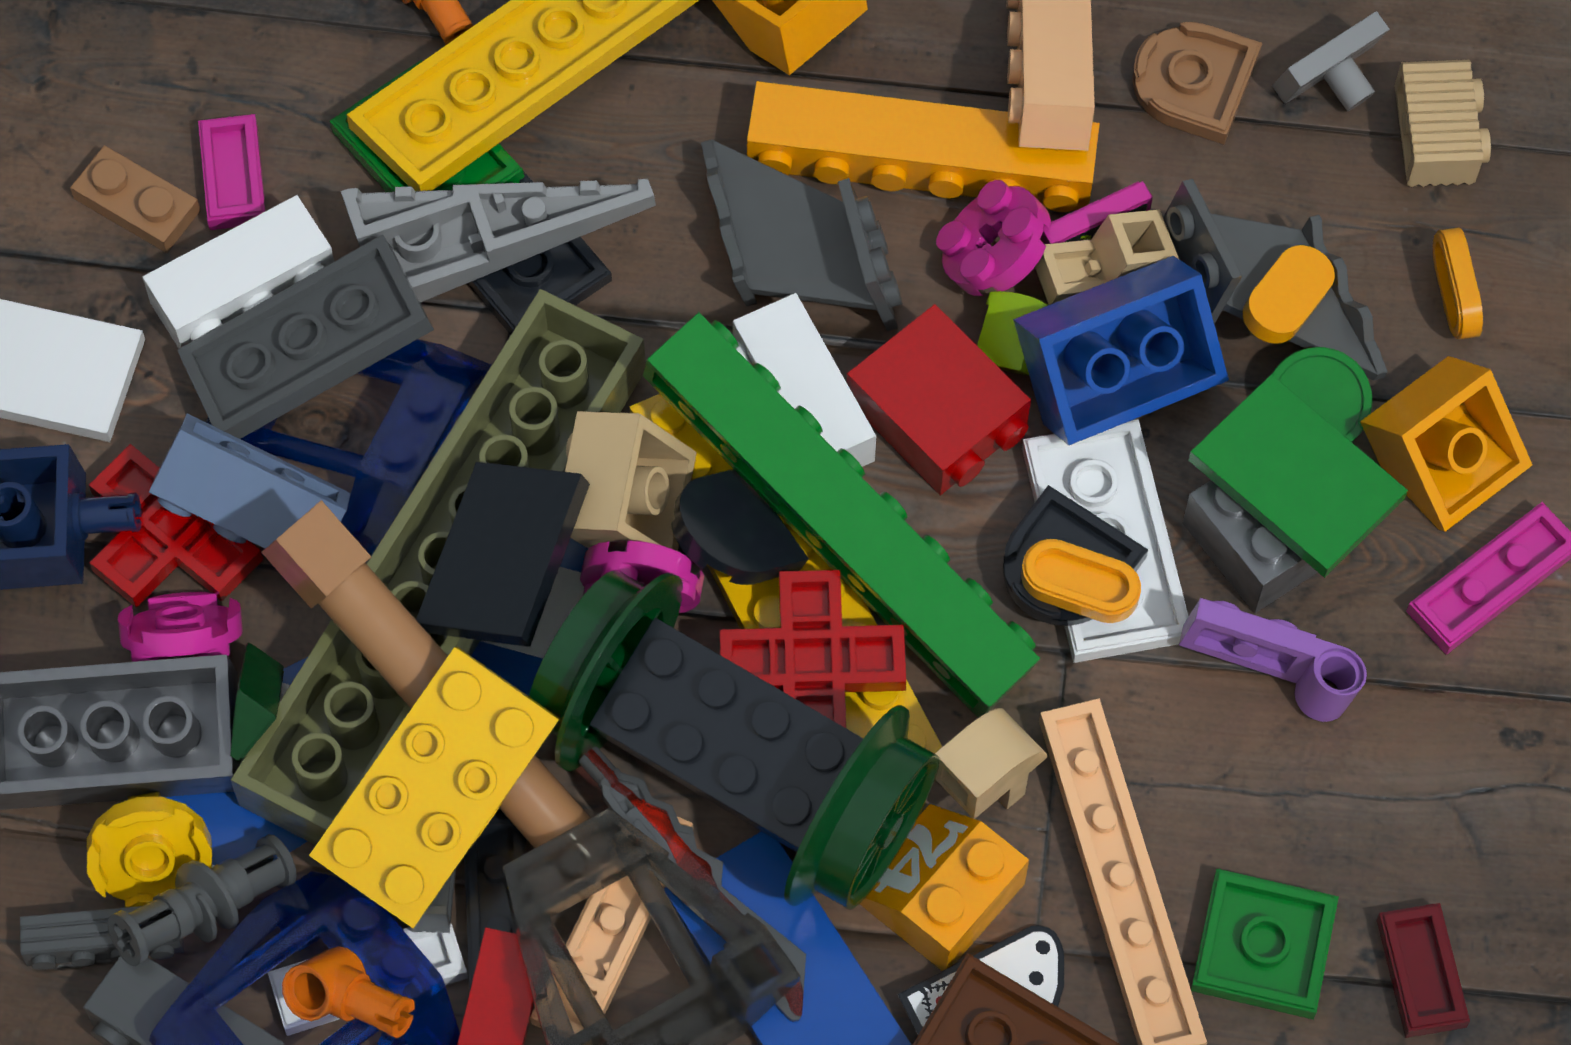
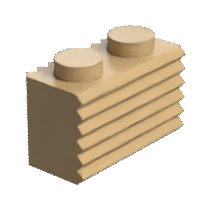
[1394,60,1491,187]

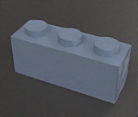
[149,413,351,549]

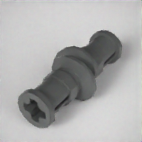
[108,834,297,966]

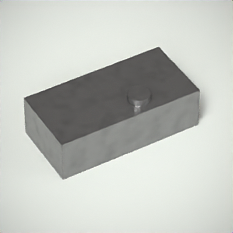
[0,655,241,810]

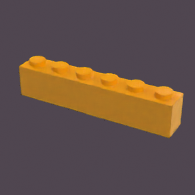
[747,81,1100,212]

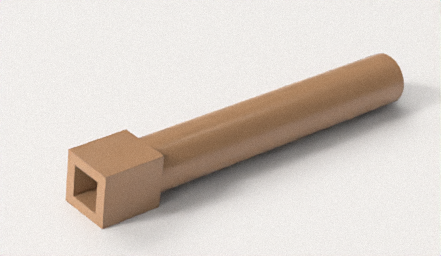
[261,500,613,885]

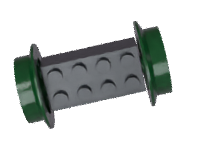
[529,570,939,910]

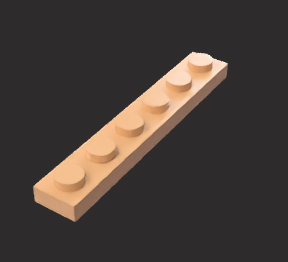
[1039,698,1207,1045]

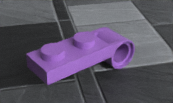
[1179,598,1367,722]

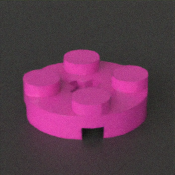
[936,180,1051,296]
[580,541,704,613]
[117,592,243,662]

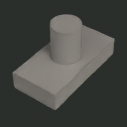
[1272,11,1390,112]

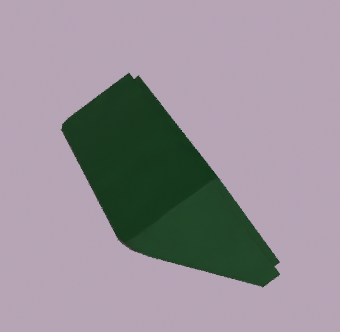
[230,643,284,761]

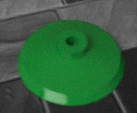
[1272,347,1372,442]

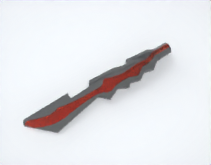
[578,746,806,1022]

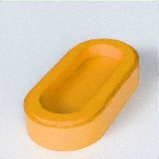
[1433,227,1483,340]
[1243,245,1335,344]
[1021,539,1141,623]

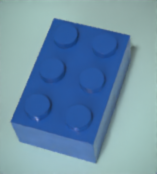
[1013,256,1229,446]

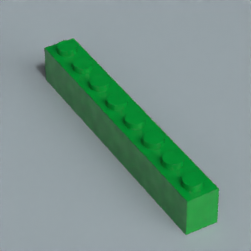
[643,312,1040,718]

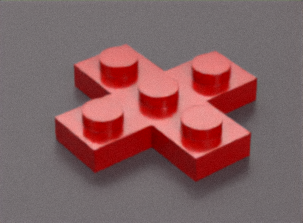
[89,444,263,608]
[720,570,906,729]

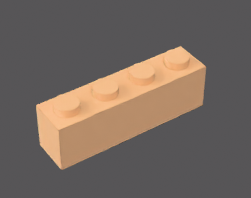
[1006,0,1095,151]

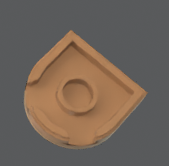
[1132,22,1262,145]

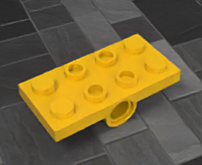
[309,646,560,928]

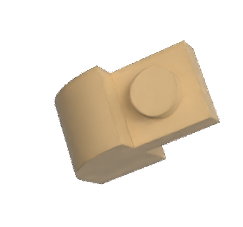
[1035,209,1179,305]
[935,708,1047,819]

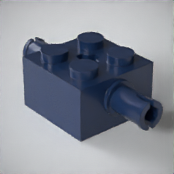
[0,444,142,590]

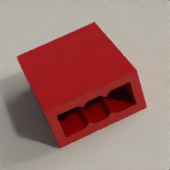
[846,304,1031,496]

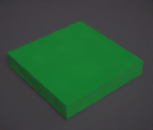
[1191,869,1339,1020]

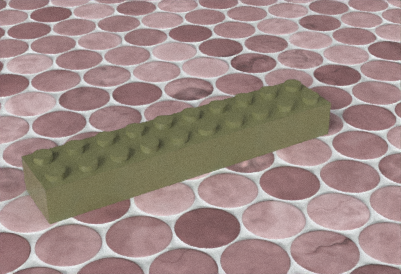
[231,289,646,845]

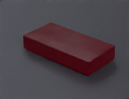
[1376,903,1470,1038]

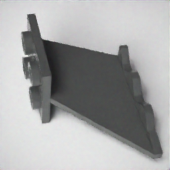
[701,139,903,331]
[1163,179,1388,381]

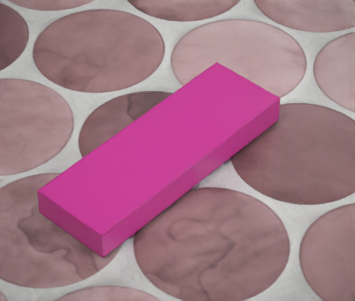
[1406,502,1571,655]

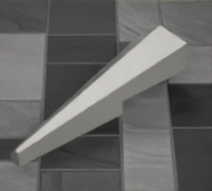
[341,179,656,302]

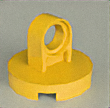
[87,791,212,908]

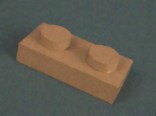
[70,145,201,253]

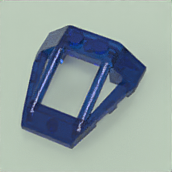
[206,339,492,556]
[149,871,460,1045]

